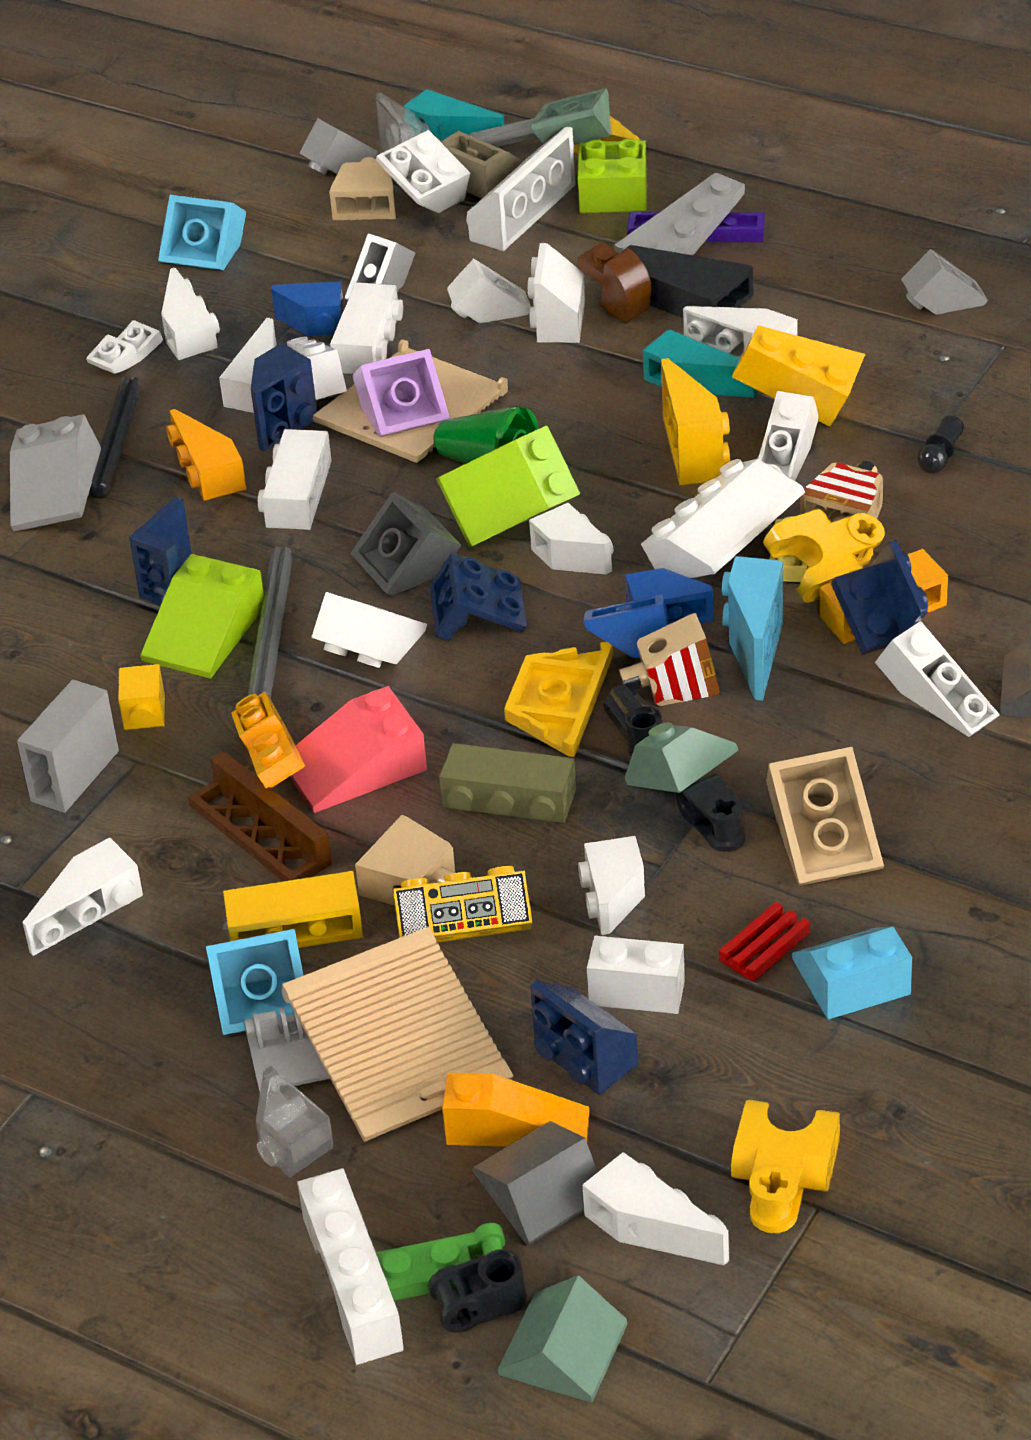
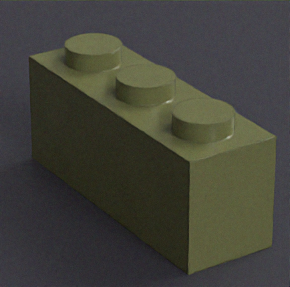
[439,743,576,823]

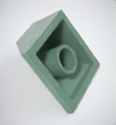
[625,722,738,793]

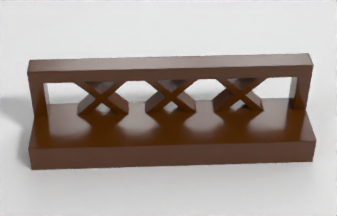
[188,751,332,882]

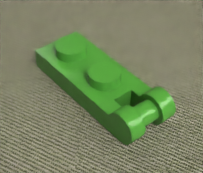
[375,1223,505,1301]

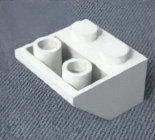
[376,130,470,213]
[528,243,585,343]

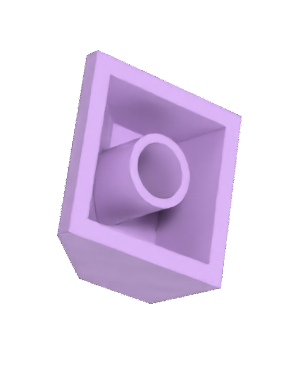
[352,349,450,437]

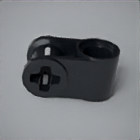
[676,774,746,852]
[427,1249,527,1333]

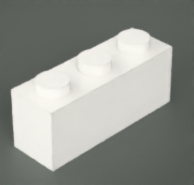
[330,283,403,374]
[258,429,331,530]

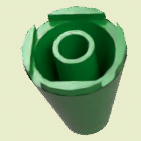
[433,406,539,464]

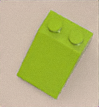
[436,425,580,548]
[140,554,264,679]

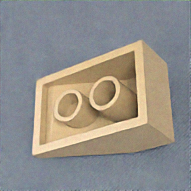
[766,747,884,886]

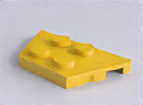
[504,642,614,757]

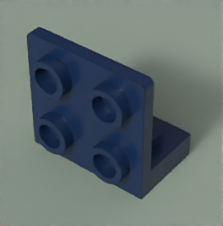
[129,497,192,606]
[831,540,928,655]
[430,553,527,641]

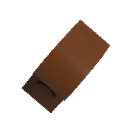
[577,242,651,324]

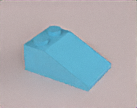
[722,556,783,701]

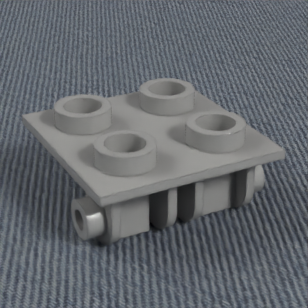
[244,1007,330,1093]

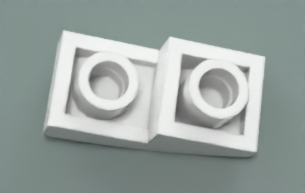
[86,320,163,374]

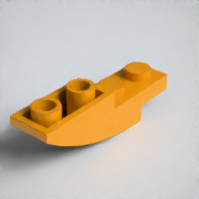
[231,691,305,788]

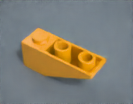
[166,409,247,501]

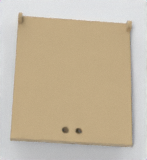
[313,339,508,463]
[282,927,514,1142]

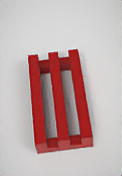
[719,902,810,982]

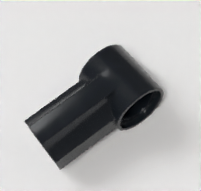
[603,684,663,757]

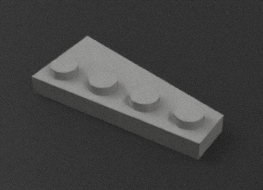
[614,172,745,255]

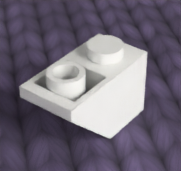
[529,503,614,574]
[578,836,645,935]

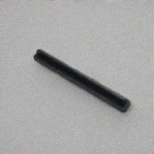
[89,376,141,497]

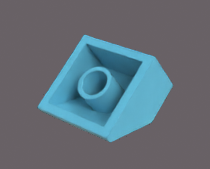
[158,195,246,271]
[792,927,912,1020]
[206,929,304,1035]

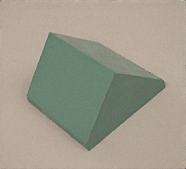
[530,88,611,145]
[498,1275,627,1403]

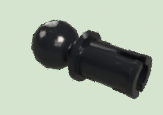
[918,415,964,473]

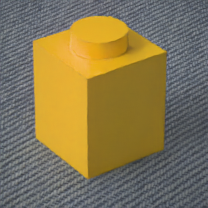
[118,664,165,730]

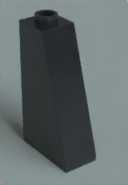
[619,245,753,318]

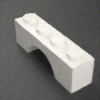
[297,1168,404,1365]

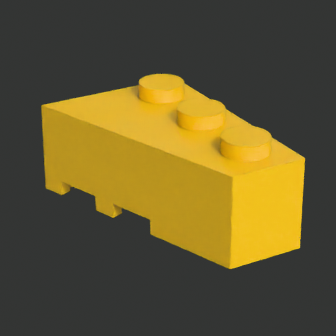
[732,325,865,427]

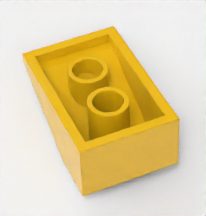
[661,358,730,485]

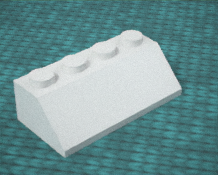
[466,126,575,251]
[641,459,805,578]

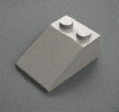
[10,414,101,532]

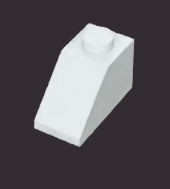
[447,258,531,323]

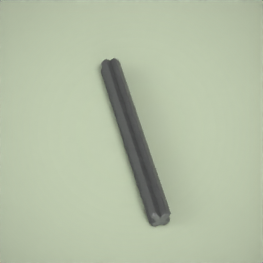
[247,546,292,699]

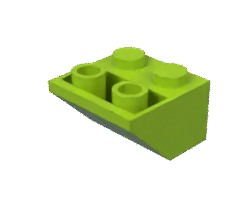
[578,139,647,213]

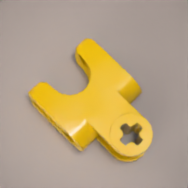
[763,509,885,603]
[731,1100,840,1233]

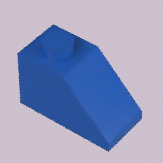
[271,281,344,336]
[625,568,714,624]
[584,594,670,658]

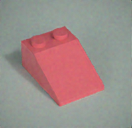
[289,686,427,813]

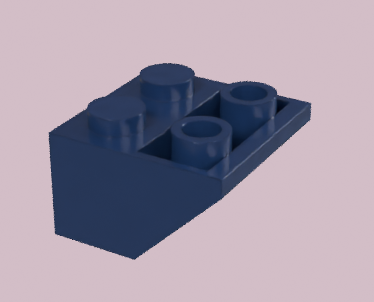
[250,343,317,452]
[530,980,638,1095]

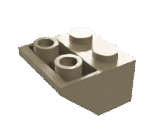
[441,131,524,199]

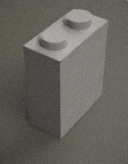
[17,679,119,813]

